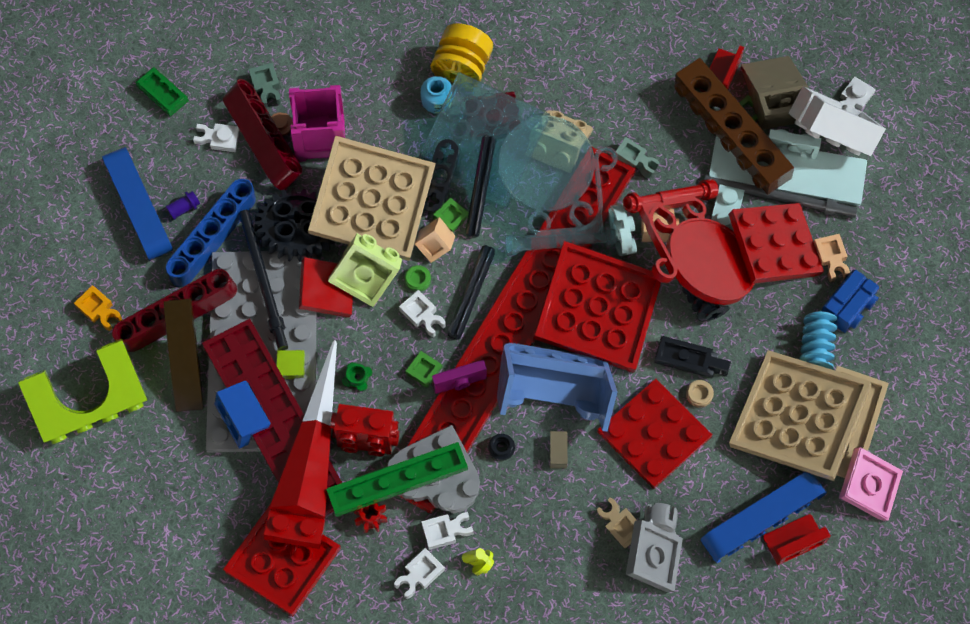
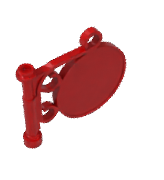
[623,179,755,305]

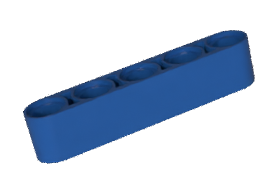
[102,147,173,261]
[166,179,256,287]
[700,472,827,563]

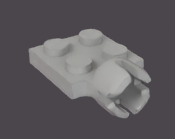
[626,503,683,592]

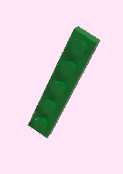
[327,442,468,517]

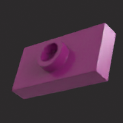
[432,360,487,394]

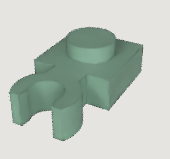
[248,63,281,108]
[612,137,660,179]

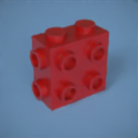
[330,404,400,457]

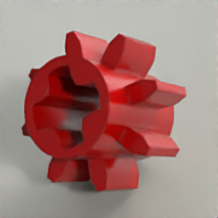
[354,503,387,533]

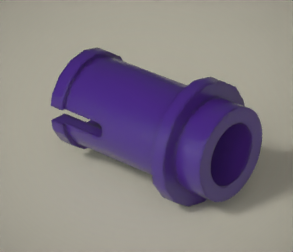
[166,191,200,220]

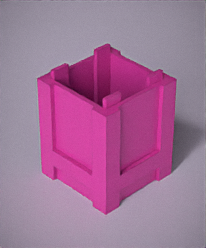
[289,85,345,162]

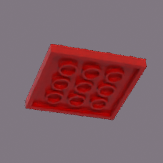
[533,241,661,373]

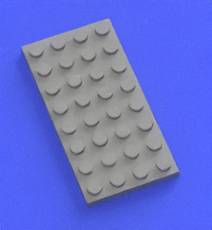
[206,251,317,453]

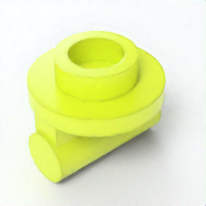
[462,548,494,576]

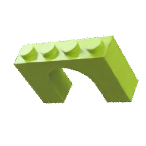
[18,339,147,444]

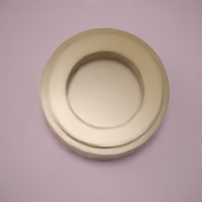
[686,380,714,408]

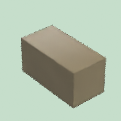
[550,431,568,468]

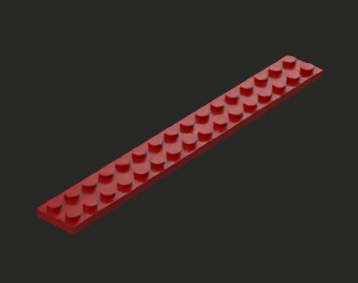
[400,146,636,514]

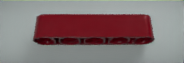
[222,79,302,190]
[112,269,237,352]

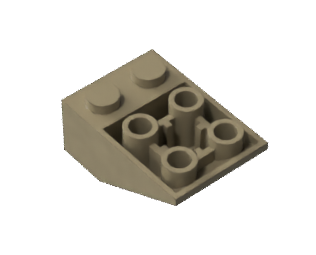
[741,56,808,130]

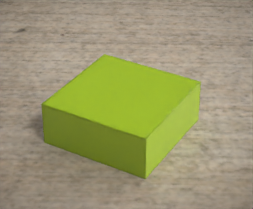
[277,350,305,379]

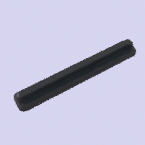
[465,135,496,237]
[447,245,495,340]

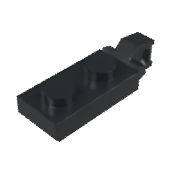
[654,336,731,377]

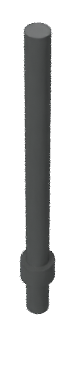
[705,175,857,218]

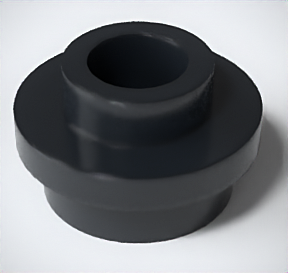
[488,434,515,461]

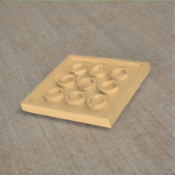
[308,136,436,261]
[729,350,871,481]

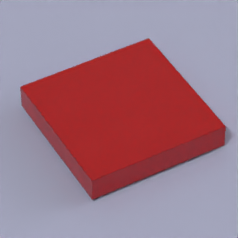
[299,257,353,317]

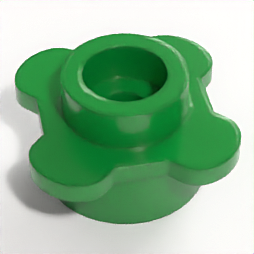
[342,362,373,391]

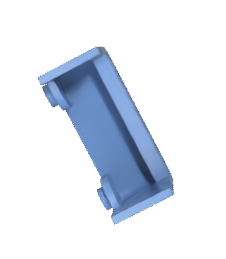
[497,343,617,431]

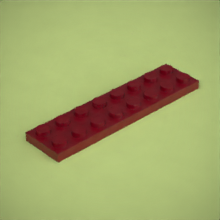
[202,318,342,515]

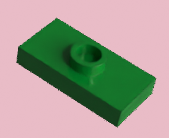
[135,67,189,117]

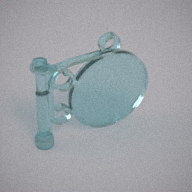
[498,116,618,256]

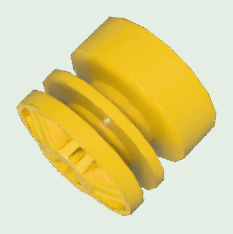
[430,23,493,89]

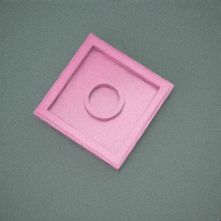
[839,447,903,521]

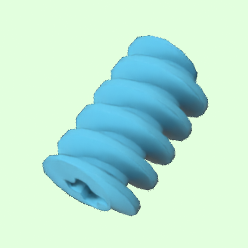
[800,311,838,370]

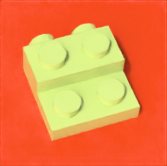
[328,233,402,307]

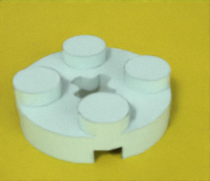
[608,203,637,256]

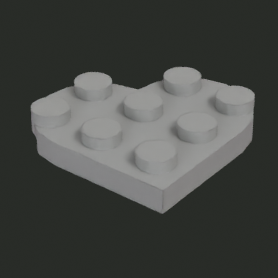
[388,425,480,513]

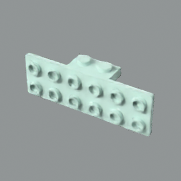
[709,129,867,206]

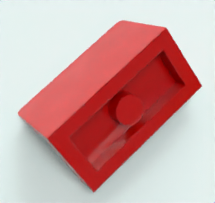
[700,46,744,92]
[763,514,831,565]

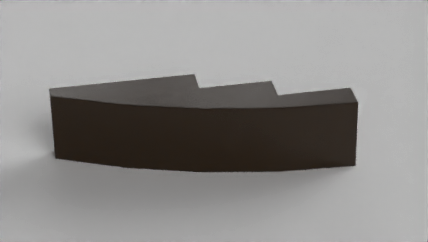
[164,299,203,412]

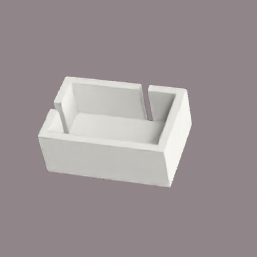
[788,86,886,156]

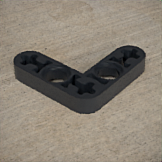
[423,139,460,212]

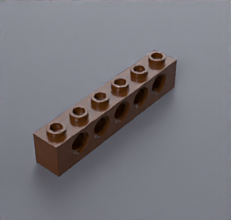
[674,58,794,195]

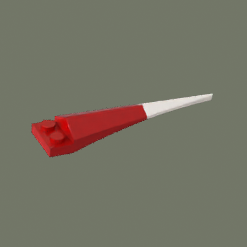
[264,340,337,549]

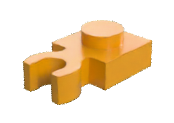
[74,285,122,331]

